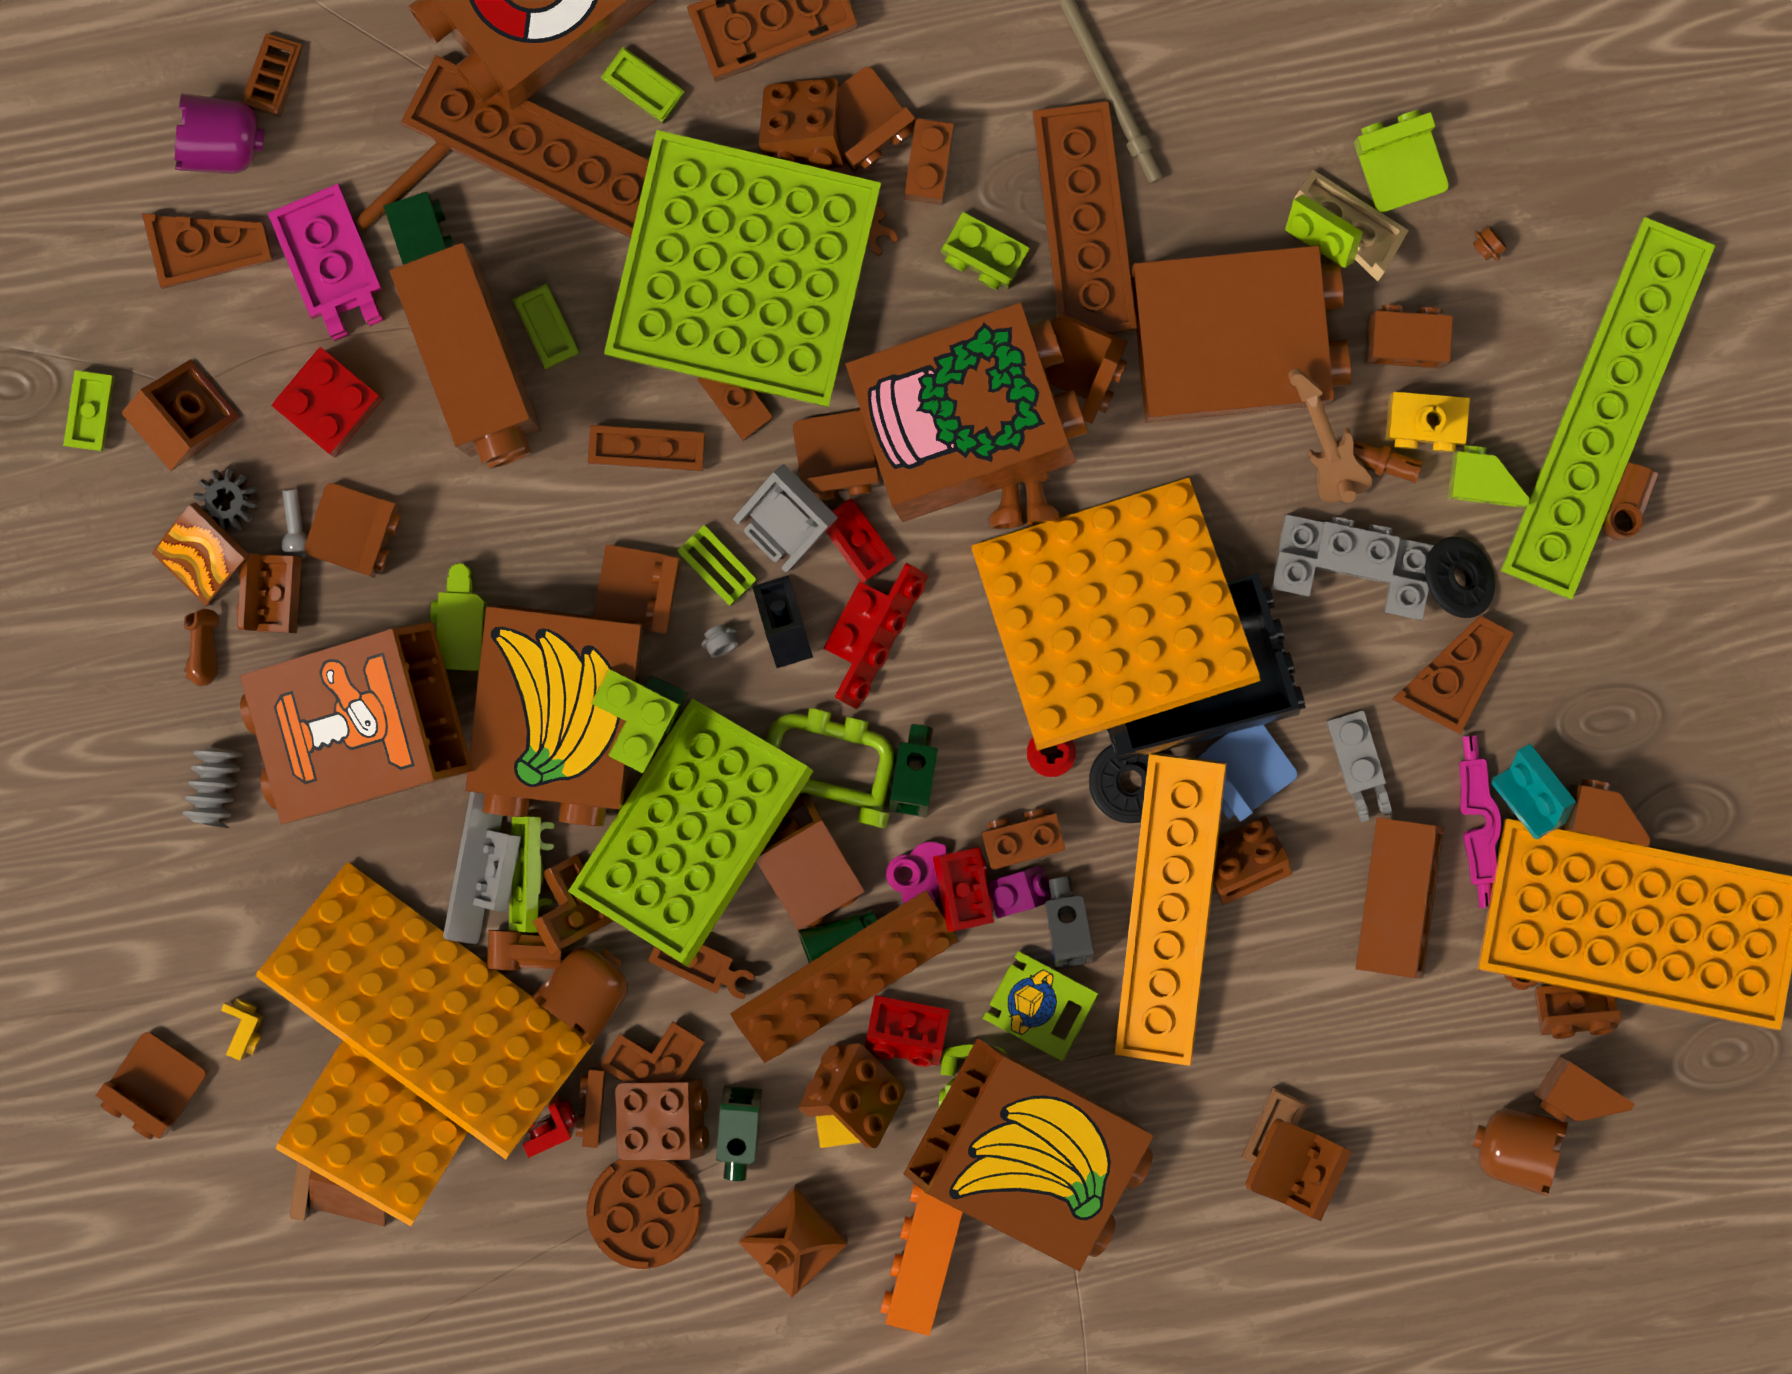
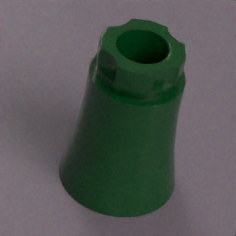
[797,910,877,963]

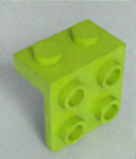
[1353,110,1449,213]

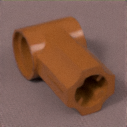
[1602,462,1658,541]
[487,930,563,970]

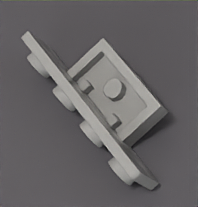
[443,792,521,944]

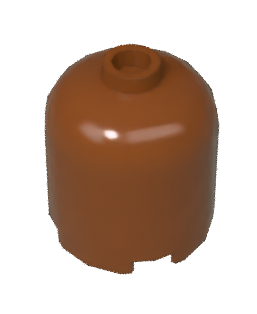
[531,948,628,1045]
[1473,1108,1568,1197]

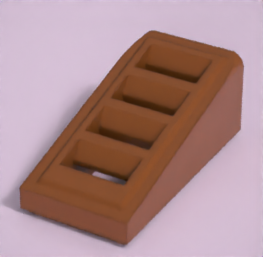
[241,33,303,118]

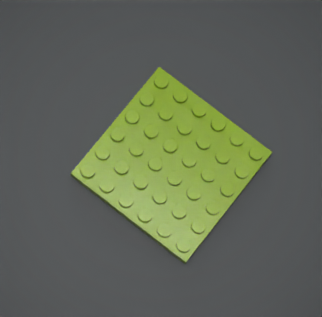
[604,130,881,408]

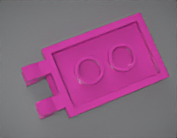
[268,183,384,341]

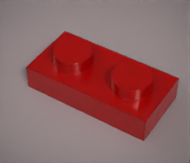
[826,498,896,583]

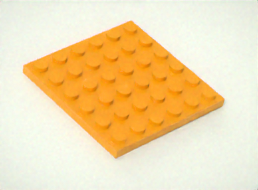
[971,477,1260,751]

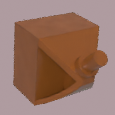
[738,1185,848,1298]

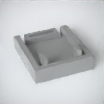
[732,463,838,573]

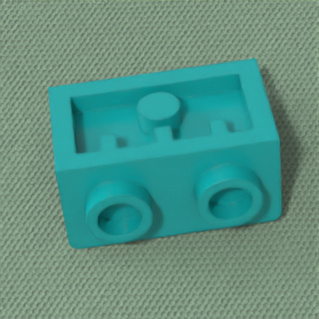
[1492,743,1576,839]

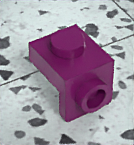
[986,865,1052,919]

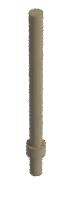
[1058,0,1163,184]

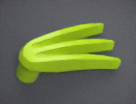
[940,1044,1006,1077]

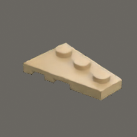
[1293,169,1409,281]

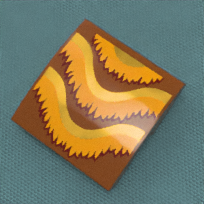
[152,502,250,607]

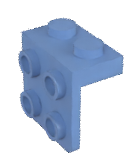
[1195,725,1297,822]

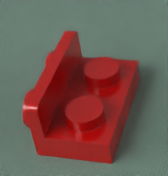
[933,847,994,932]
[865,995,950,1067]
[522,1094,577,1158]

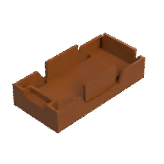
[687,0,858,82]

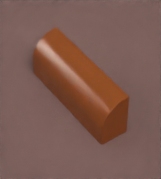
[1356,817,1444,978]

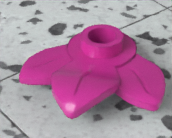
[886,842,946,905]

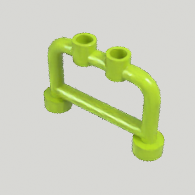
[766,708,894,829]

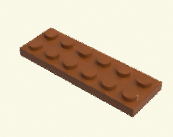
[1032,101,1137,333]
[730,890,958,1063]

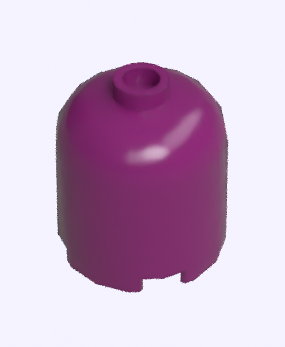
[175,93,265,174]

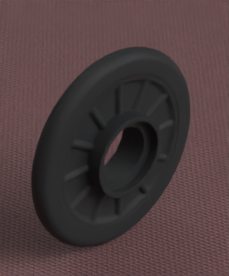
[1425,537,1495,618]
[1089,744,1161,823]

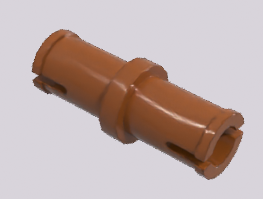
[1353,440,1423,484]

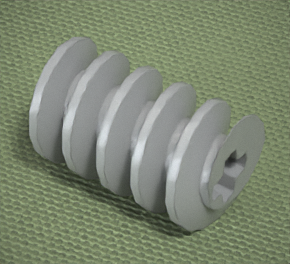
[182,746,243,828]

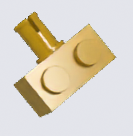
[1385,392,1470,452]

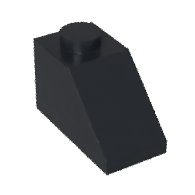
[752,575,813,668]

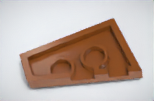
[142,214,273,289]
[1392,616,1514,735]

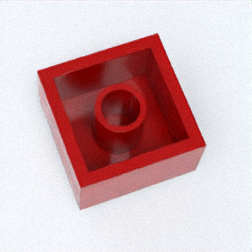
[271,347,384,457]

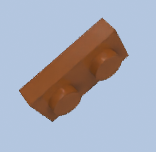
[576,1067,606,1148]

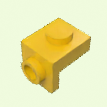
[221,998,264,1061]

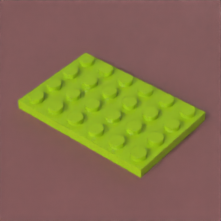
[568,698,813,967]

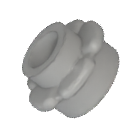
[701,624,738,658]

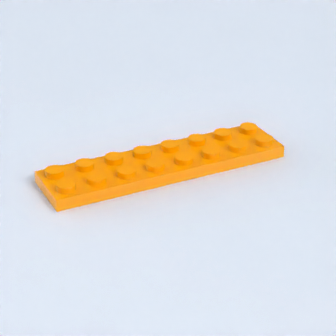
[1114,753,1227,1066]

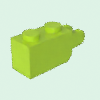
[430,563,488,671]

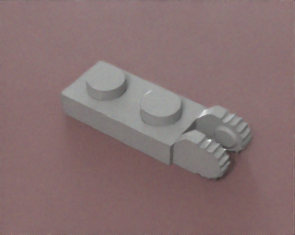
[1326,710,1392,823]

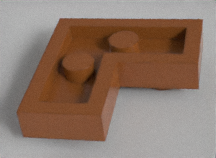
[533,854,613,955]
[599,1021,705,1083]

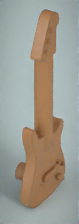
[1288,368,1372,503]

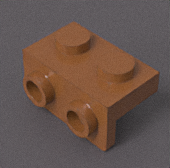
[236,553,302,633]
[981,807,1065,869]
[1534,985,1622,1039]

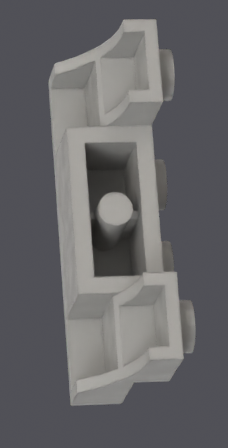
[1271,514,1434,621]

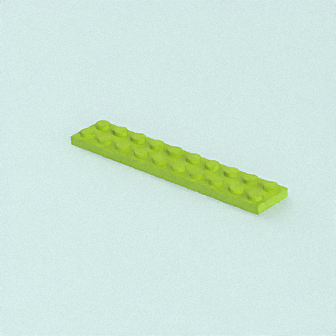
[1500,217,1715,600]

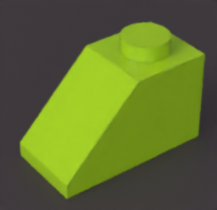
[1448,446,1530,508]

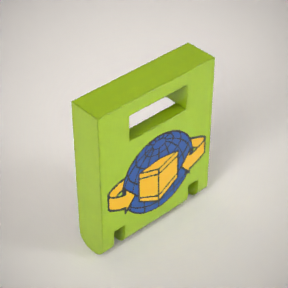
[982,951,1099,1061]

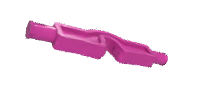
[1458,735,1501,908]

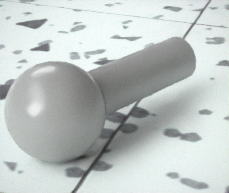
[282,488,308,559]

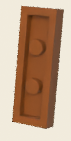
[588,425,705,471]

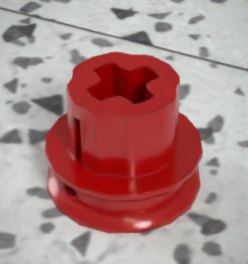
[1027,737,1076,777]

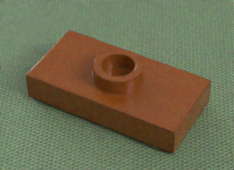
[697,378,773,441]

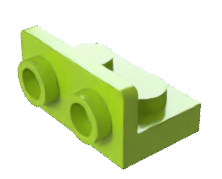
[941,212,1030,291]

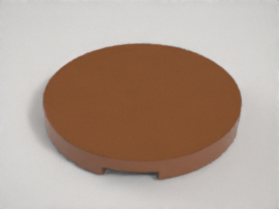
[586,1159,702,1269]

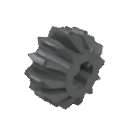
[193,468,260,532]

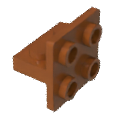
[1213,817,1293,906]

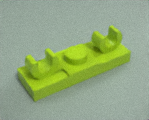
[508,816,554,932]

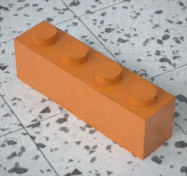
[880,1183,963,1336]

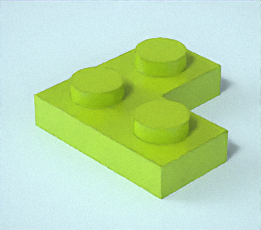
[591,669,679,773]

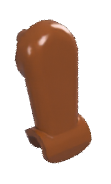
[184,609,219,687]

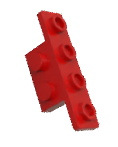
[823,563,928,709]

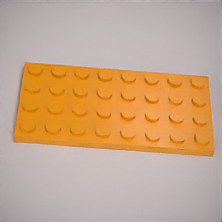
[1477,819,1792,1031]
[256,862,594,1160]

